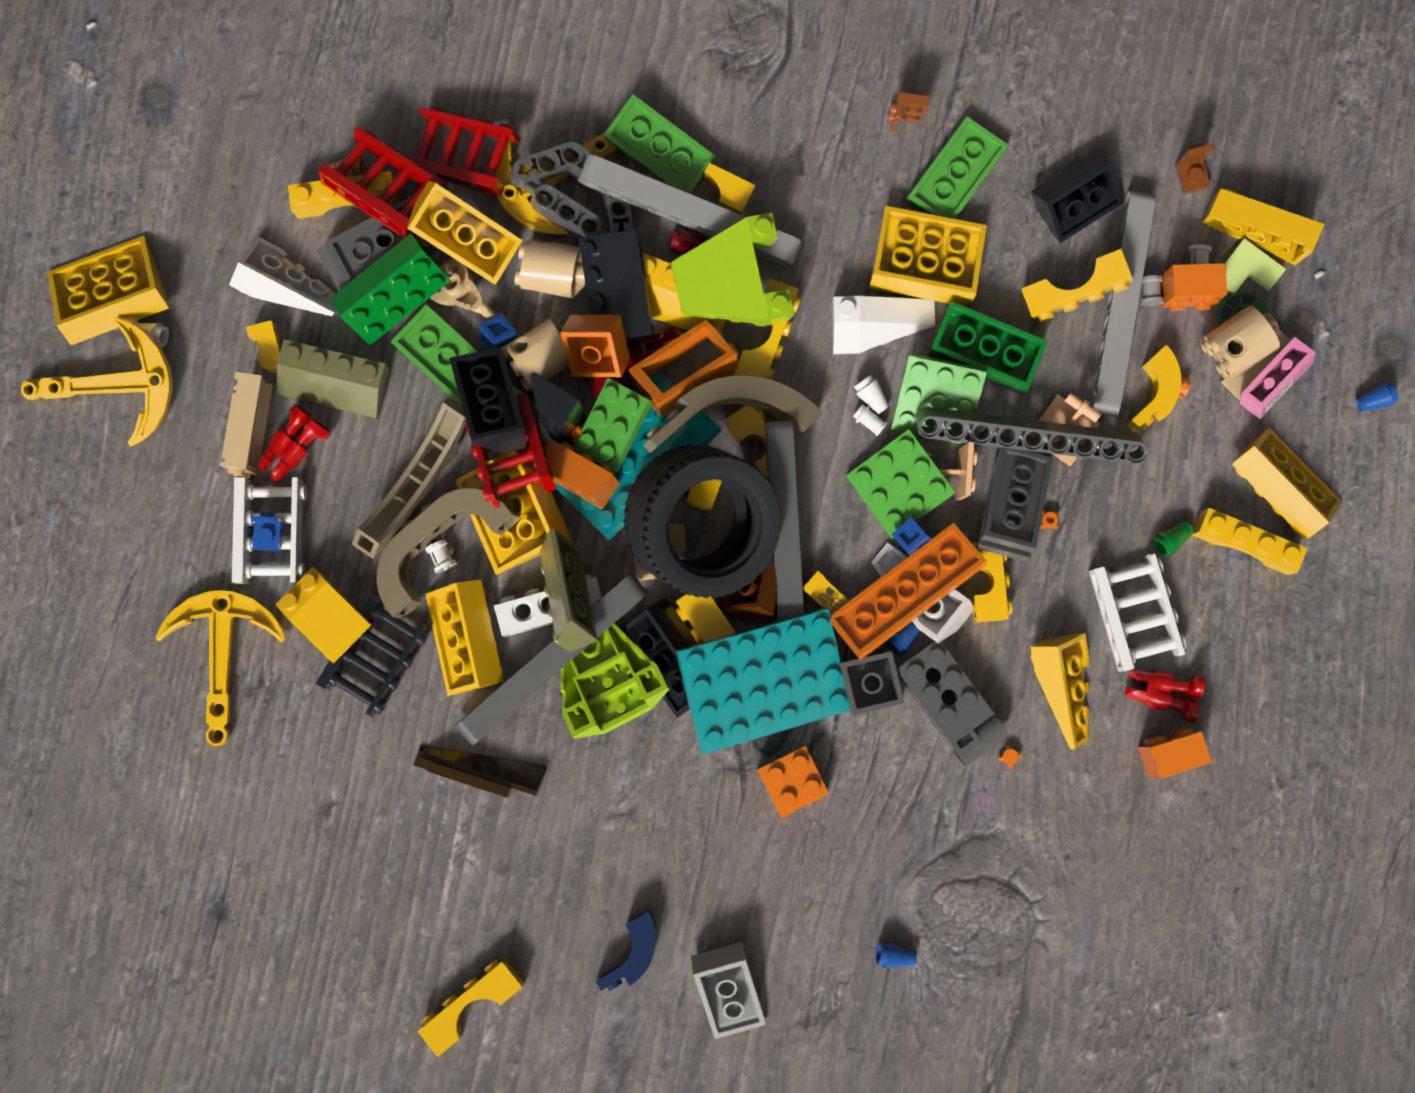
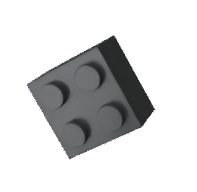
[839,651,904,716]

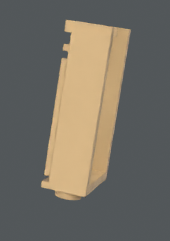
[220,372,274,479]

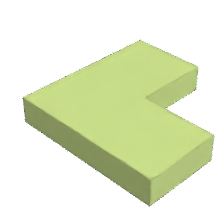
[1225,238,1286,295]

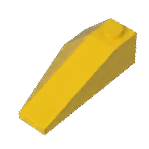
[1031,633,1090,749]

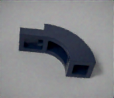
[595,909,657,991]

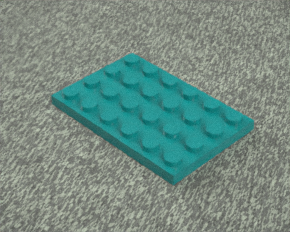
[555,371,722,541]
[676,608,849,755]

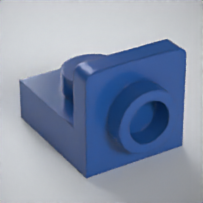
[251,512,284,552]

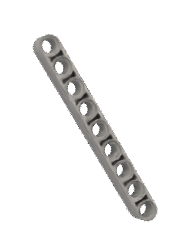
[578,155,801,267]
[1090,190,1156,417]

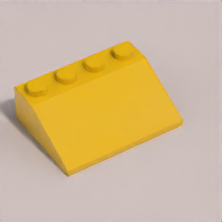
[869,206,987,308]
[47,235,169,345]
[455,445,572,575]

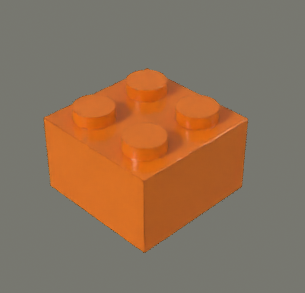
[1161,263,1227,311]
[560,315,630,377]
[1138,728,1212,779]
[757,745,829,818]

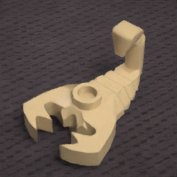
[429,258,499,321]

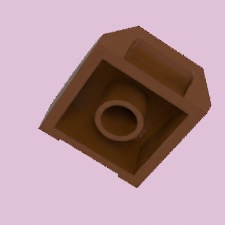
[721,557,776,622]

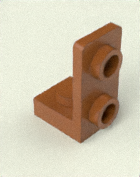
[1175,143,1214,195]

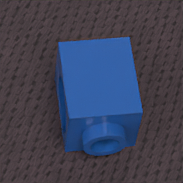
[480,313,516,355]
[891,517,932,555]

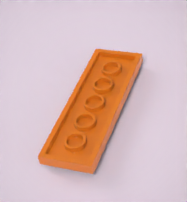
[830,523,987,660]

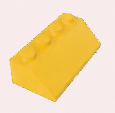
[407,181,523,285]
[643,253,727,340]
[1232,427,1342,540]
[425,579,504,696]

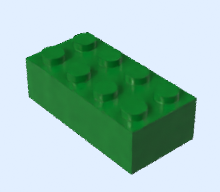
[330,233,451,345]
[928,301,1048,394]

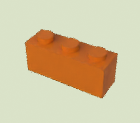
[533,439,620,509]

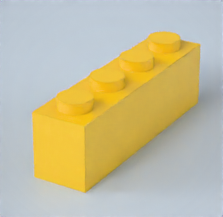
[675,594,736,644]

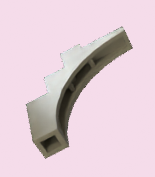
[352,397,466,559]

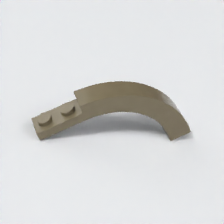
[643,375,824,453]

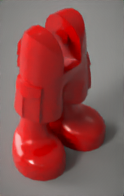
[257,404,332,482]
[1124,669,1206,723]

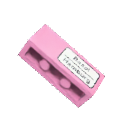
[1240,337,1316,419]

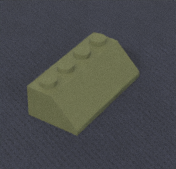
[276,339,390,419]
[540,528,598,652]

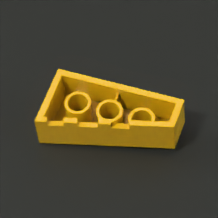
[1202,188,1325,265]

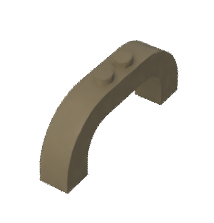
[377,488,521,619]

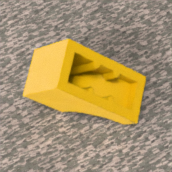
[705,163,755,215]

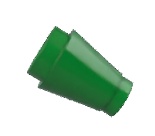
[1153,521,1194,556]

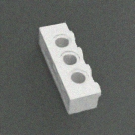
[494,574,602,637]

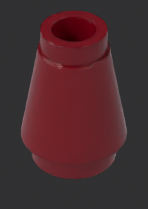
[669,228,708,253]

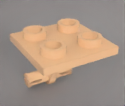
[1027,393,1101,466]
[928,442,977,501]

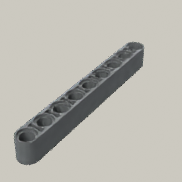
[915,407,1149,464]
[765,420,804,621]
[455,572,649,746]

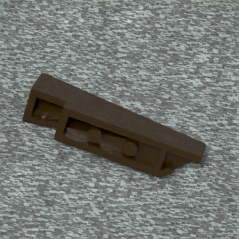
[413,745,547,798]

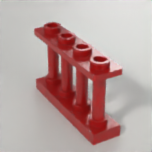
[403,107,521,197]
[319,126,443,238]
[466,392,557,509]

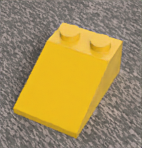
[275,567,371,663]

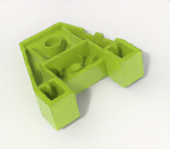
[671,213,795,326]

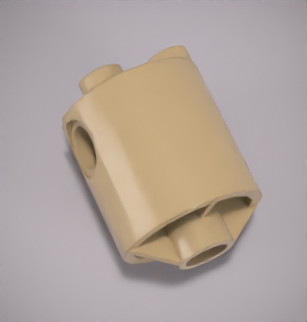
[515,238,586,299]
[1201,306,1280,378]
[501,318,569,393]

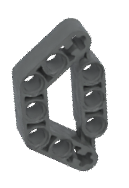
[509,142,633,239]

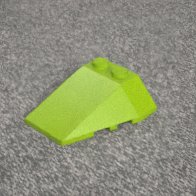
[560,624,669,739]

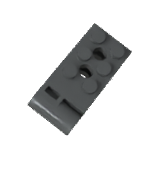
[317,195,440,291]
[976,447,1053,562]
[896,641,1009,767]

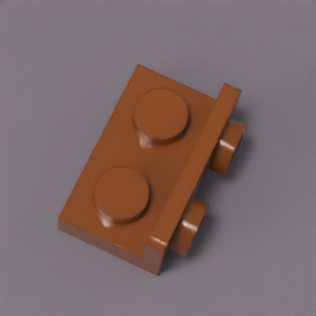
[887,92,930,132]

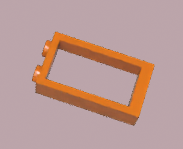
[629,320,739,418]

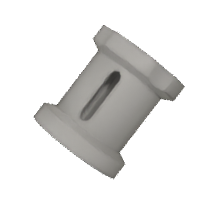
[1140,275,1164,306]

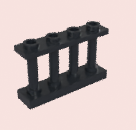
[315,593,429,717]

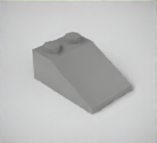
[691,942,766,1039]

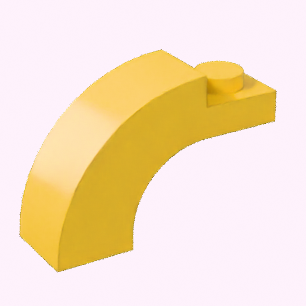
[1127,345,1181,431]

